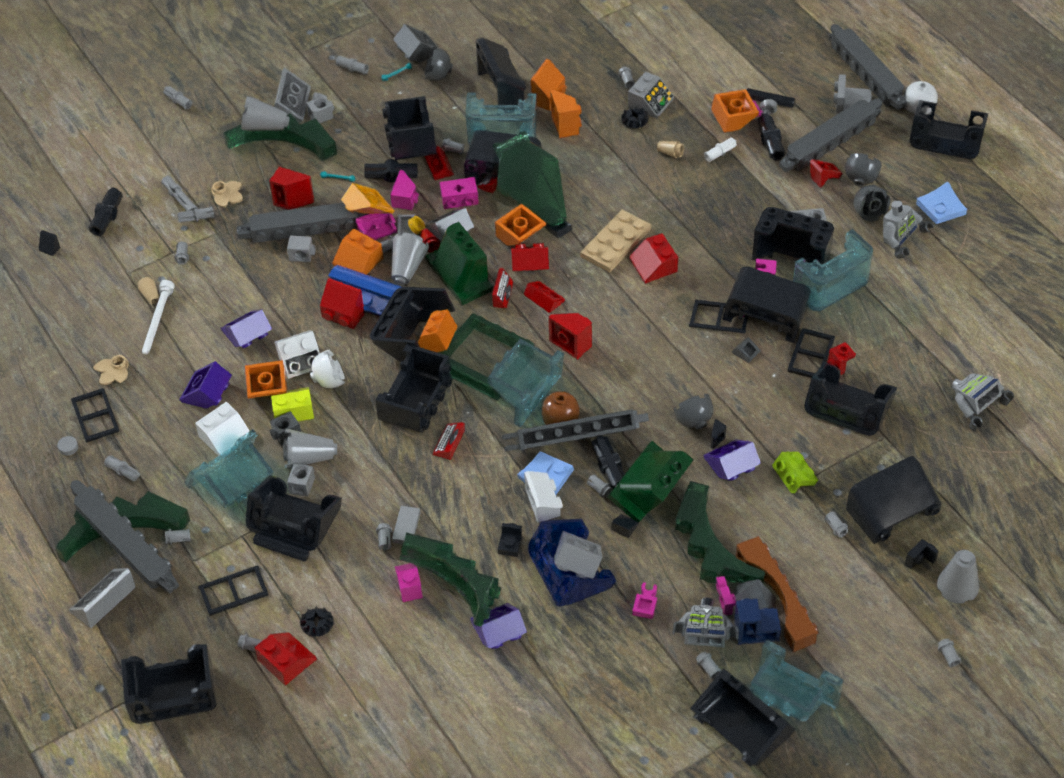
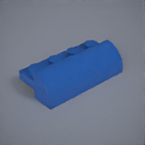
[328,265,401,316]

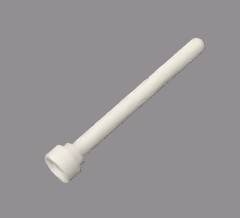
[142,280,175,355]

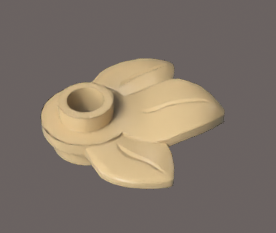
[211,181,243,207]
[93,355,129,385]

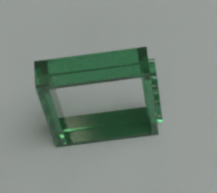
[438,313,535,401]

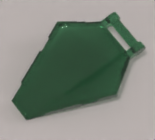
[493,131,567,227]

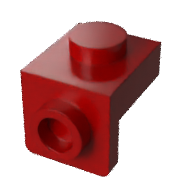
[828,342,856,375]

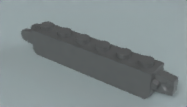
[829,24,907,110]
[779,98,883,172]
[237,203,368,243]
[502,409,649,451]
[70,480,179,594]

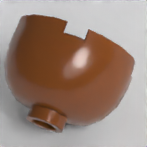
[542,391,580,425]

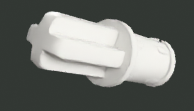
[704,138,737,163]

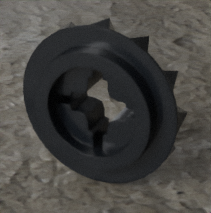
[621,107,649,128]
[300,606,334,637]

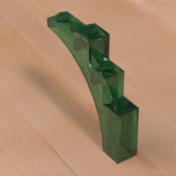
[223,113,337,161]
[675,481,765,584]
[55,491,190,563]
[399,532,501,627]

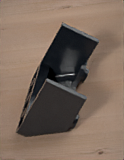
[476,38,526,117]
[370,287,455,362]

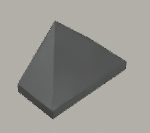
[733,580,777,610]

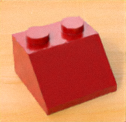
[629,233,678,283]
[320,278,365,329]
[548,313,592,360]
[254,632,317,686]

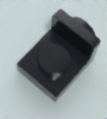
[497,523,523,557]
[904,539,939,569]

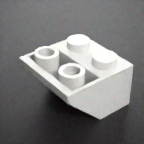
[274,330,320,379]

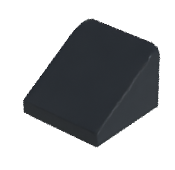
[39,230,60,256]
[711,419,726,449]
[611,514,639,538]

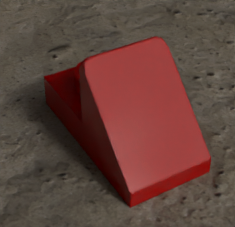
[810,159,843,188]

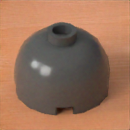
[424,46,453,81]
[845,153,882,186]
[853,185,890,222]
[674,394,713,429]

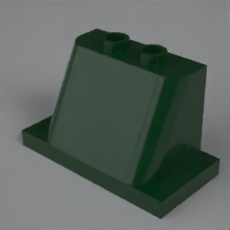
[425,222,493,306]
[607,441,694,522]

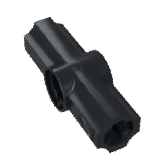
[757,113,785,161]
[364,159,418,183]
[89,187,123,237]
[591,435,625,489]

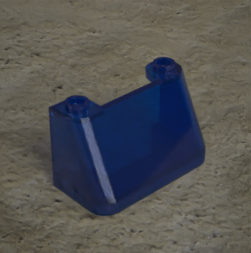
[528,518,616,607]

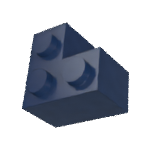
[734,598,781,645]

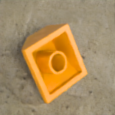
[341,183,395,214]

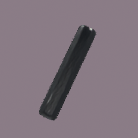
[747,88,795,108]
[253,533,310,562]

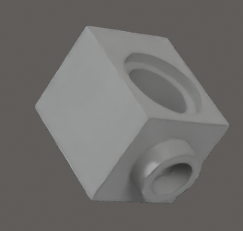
[306,95,334,125]
[287,236,316,262]
[287,463,315,497]

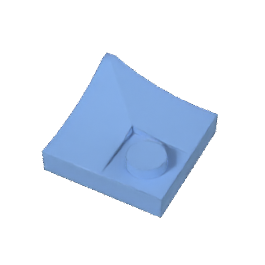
[916,182,967,224]
[517,451,574,495]

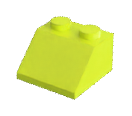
[271,387,314,421]

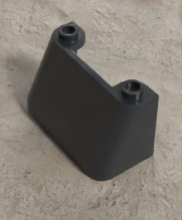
[804,362,897,436]
[846,456,942,544]
[246,475,342,551]
[690,668,796,767]

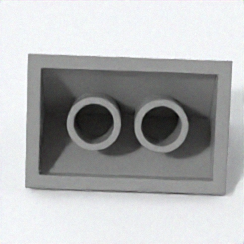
[275,68,311,123]
[69,568,136,628]

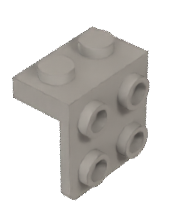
[833,74,871,113]

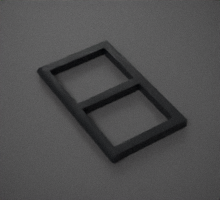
[689,299,749,334]
[787,328,835,378]
[71,388,119,443]
[198,565,268,616]

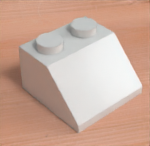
[195,402,253,459]
[524,471,563,523]

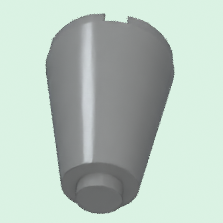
[241,96,290,131]
[391,233,429,286]
[283,429,337,469]
[937,550,979,604]

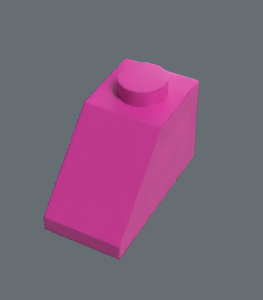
[390,170,419,210]
[395,562,423,602]

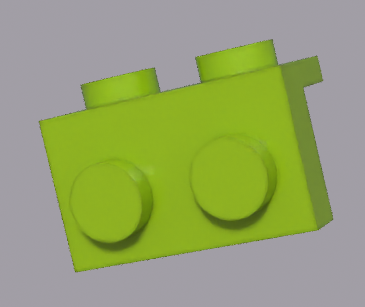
[772,452,819,493]

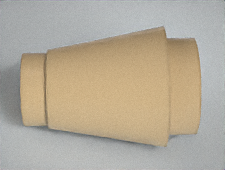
[657,141,684,158]
[138,277,159,305]

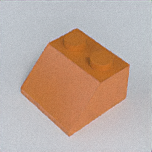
[531,59,567,111]
[711,89,759,133]
[550,90,582,138]
[495,204,546,246]
[332,229,384,274]
[418,309,458,352]
[245,360,287,399]

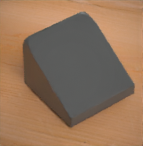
[732,337,761,363]

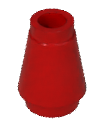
[420,228,440,253]

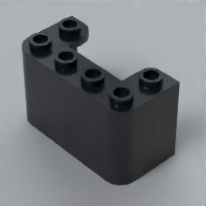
[382,96,437,161]
[464,130,542,192]
[752,207,834,279]
[722,266,811,343]
[375,344,453,433]
[121,644,217,724]

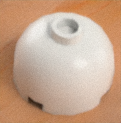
[904,81,938,114]
[310,350,345,388]

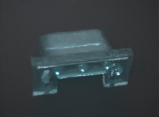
[488,338,564,427]
[184,429,273,508]
[750,640,844,721]

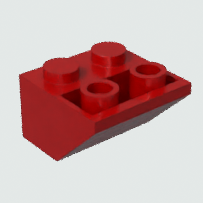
[269,167,314,210]
[511,243,549,271]

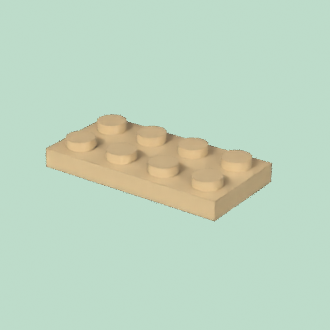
[580,210,651,273]

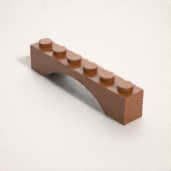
[736,536,818,652]

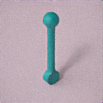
[381,63,412,81]
[320,171,355,182]

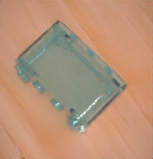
[465,93,537,145]
[793,229,873,311]

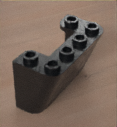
[909,100,989,159]

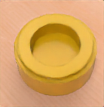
[408,216,425,235]

